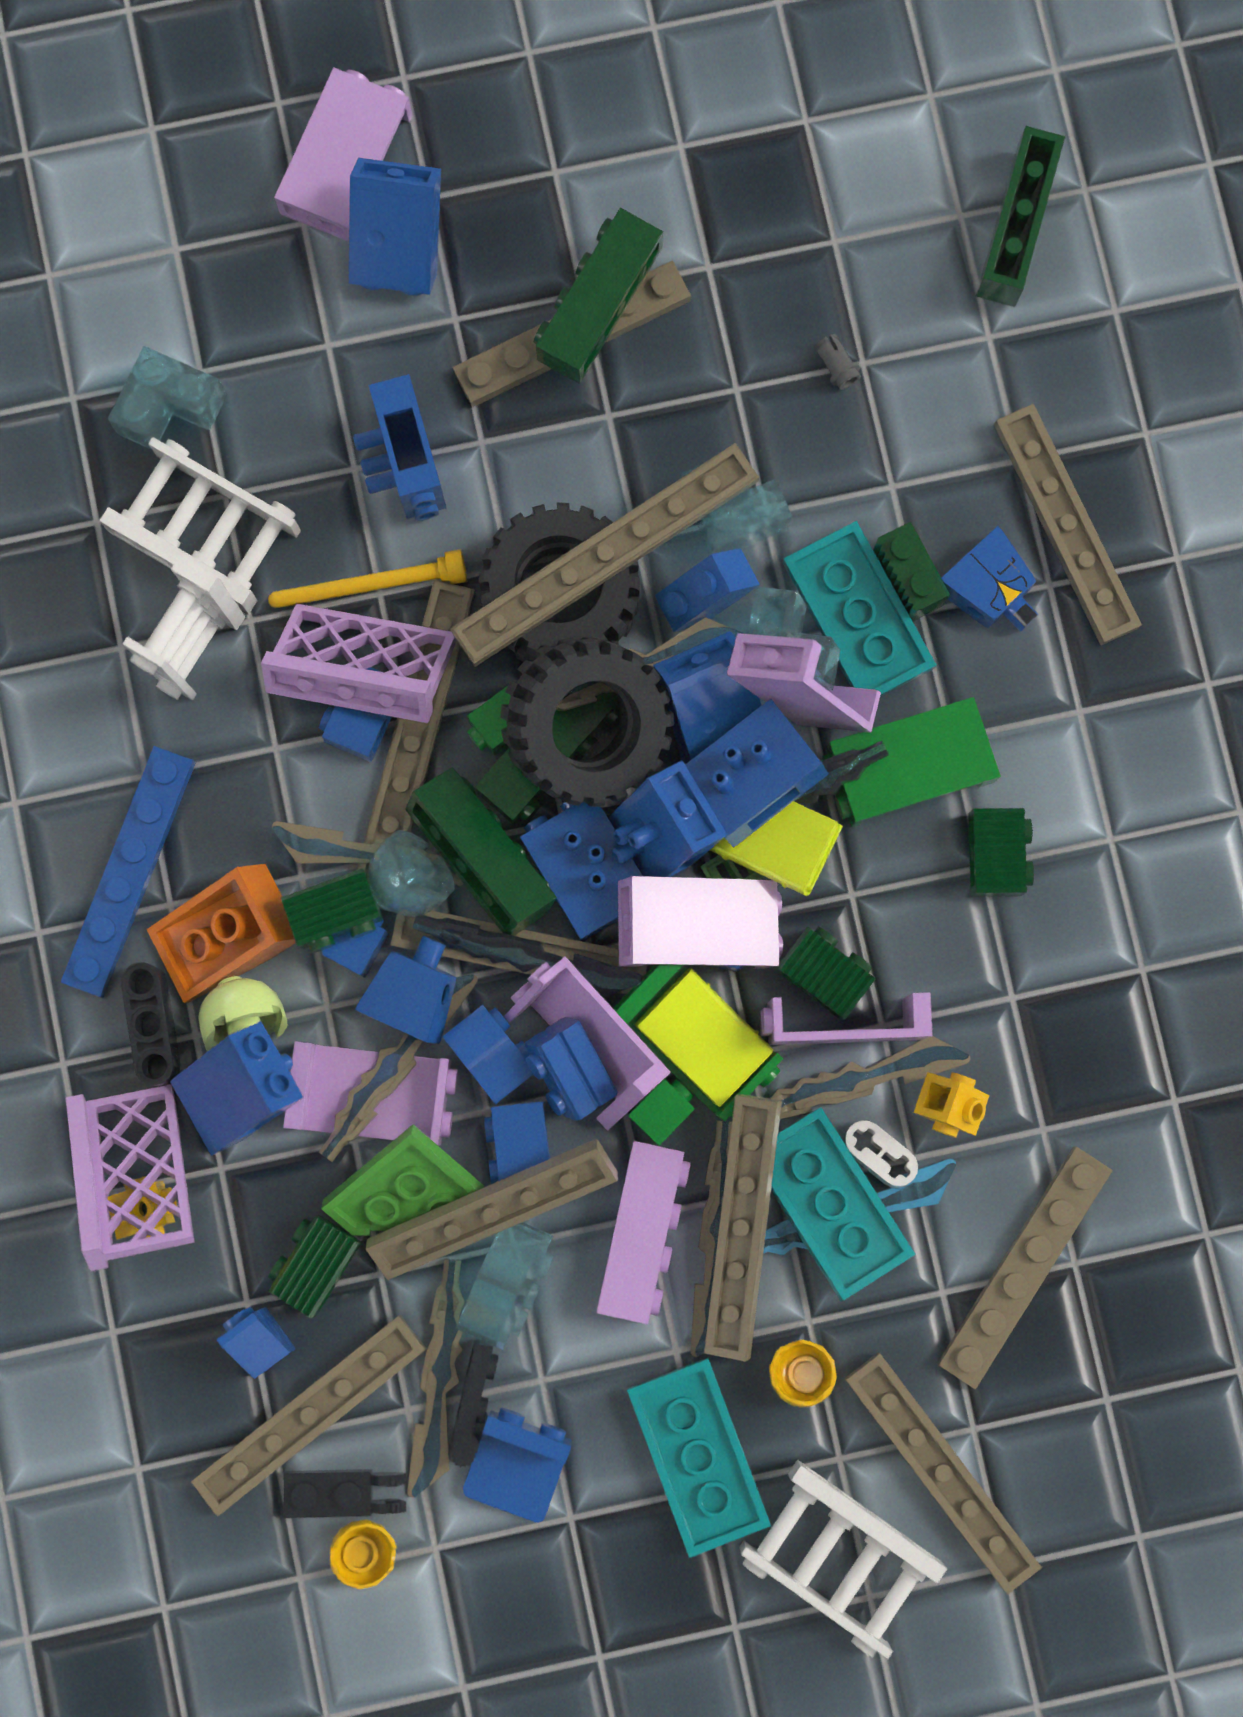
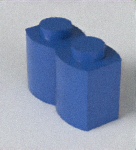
[319,667,392,762]
[442,1005,533,1104]

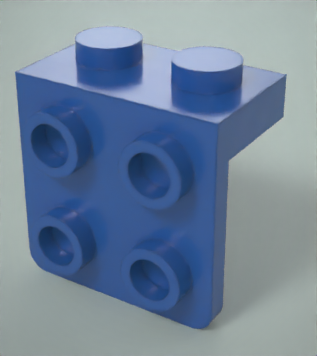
[463,1408,572,1523]

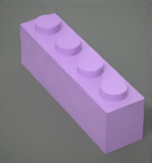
[597,1141,691,1324]

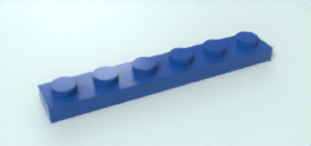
[61,746,196,998]

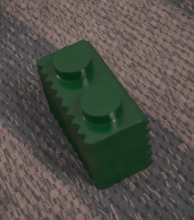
[873,522,950,621]
[968,808,1034,897]
[281,868,383,953]
[774,926,876,1021]
[268,1215,362,1319]

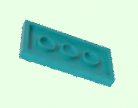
[782,521,937,697]
[771,1107,915,1302]
[627,1357,771,1558]

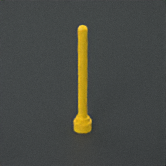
[268,549,467,608]

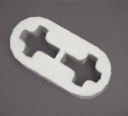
[844,1120,918,1188]

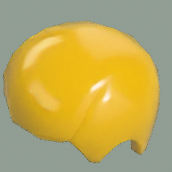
[769,1340,837,1408]
[329,1519,397,1590]

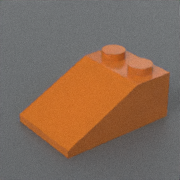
[146,864,296,1003]

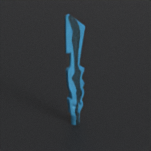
[763,1159,956,1255]

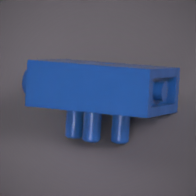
[349,157,441,296]
[353,374,447,521]
[653,631,762,764]
[685,699,829,848]
[608,761,728,877]
[520,802,643,942]
[170,1021,304,1156]

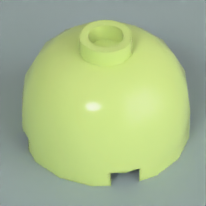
[198,976,288,1051]

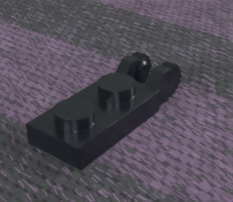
[449,1338,499,1468]
[283,1469,406,1518]

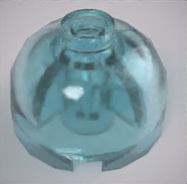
[368,830,455,917]

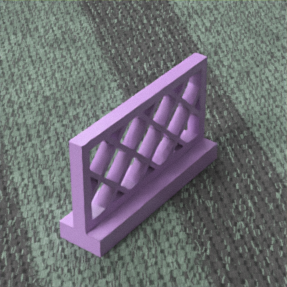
[261,604,457,723]
[66,1084,194,1271]

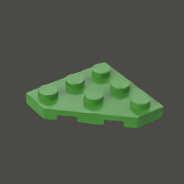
[321,1125,485,1236]

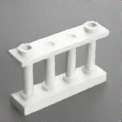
[100,437,301,614]
[123,554,246,701]
[739,1459,947,1659]

